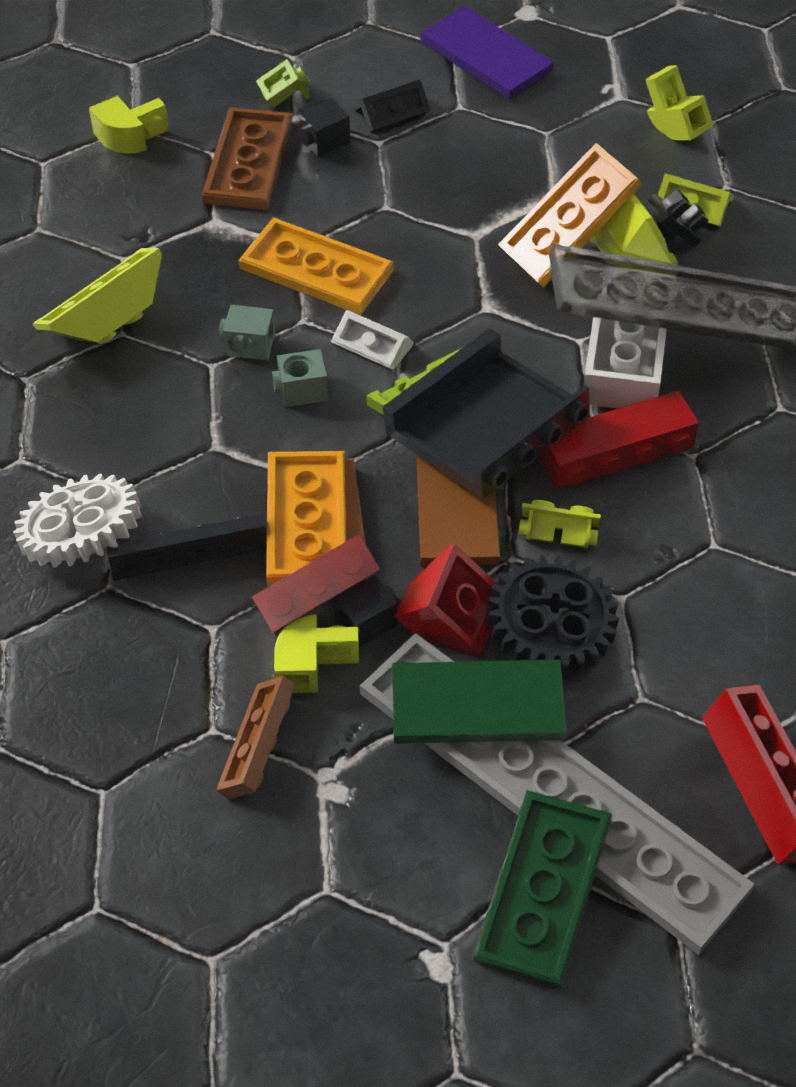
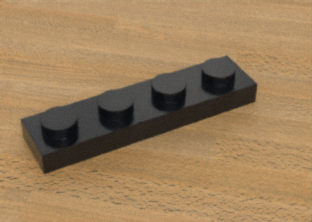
[106,513,267,581]

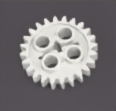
[13,474,142,567]

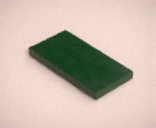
[392,660,567,744]
[473,790,613,988]

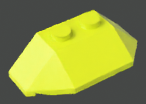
[590,194,678,287]
[33,248,162,344]

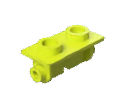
[518,500,601,549]

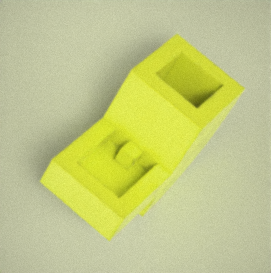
[645,65,714,140]
[89,96,169,154]
[274,614,359,693]

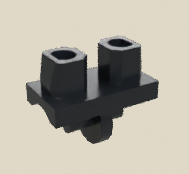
[647,188,709,247]

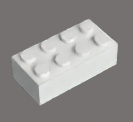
[583,268,673,409]

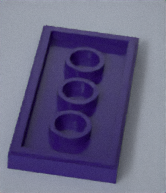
[420,6,554,100]

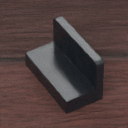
[352,79,431,132]

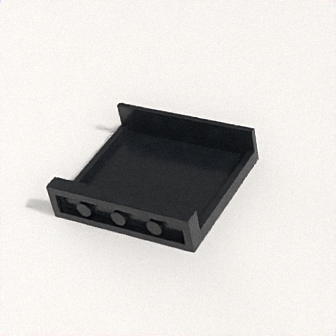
[382,328,590,499]

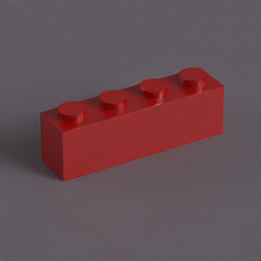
[539,391,699,489]
[702,685,796,865]

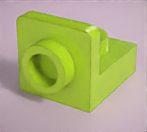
[256,59,312,108]

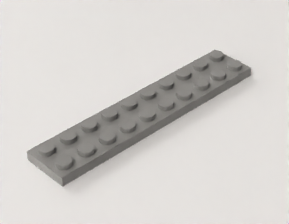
[360,633,755,955]

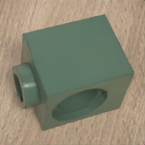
[219,305,275,360]
[272,349,328,407]

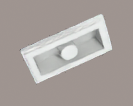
[331,310,414,370]

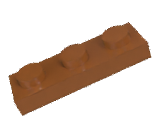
[216,675,295,799]

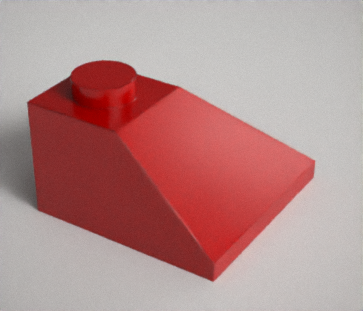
[395,543,497,657]

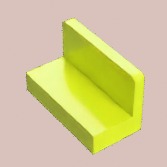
[658,173,734,227]

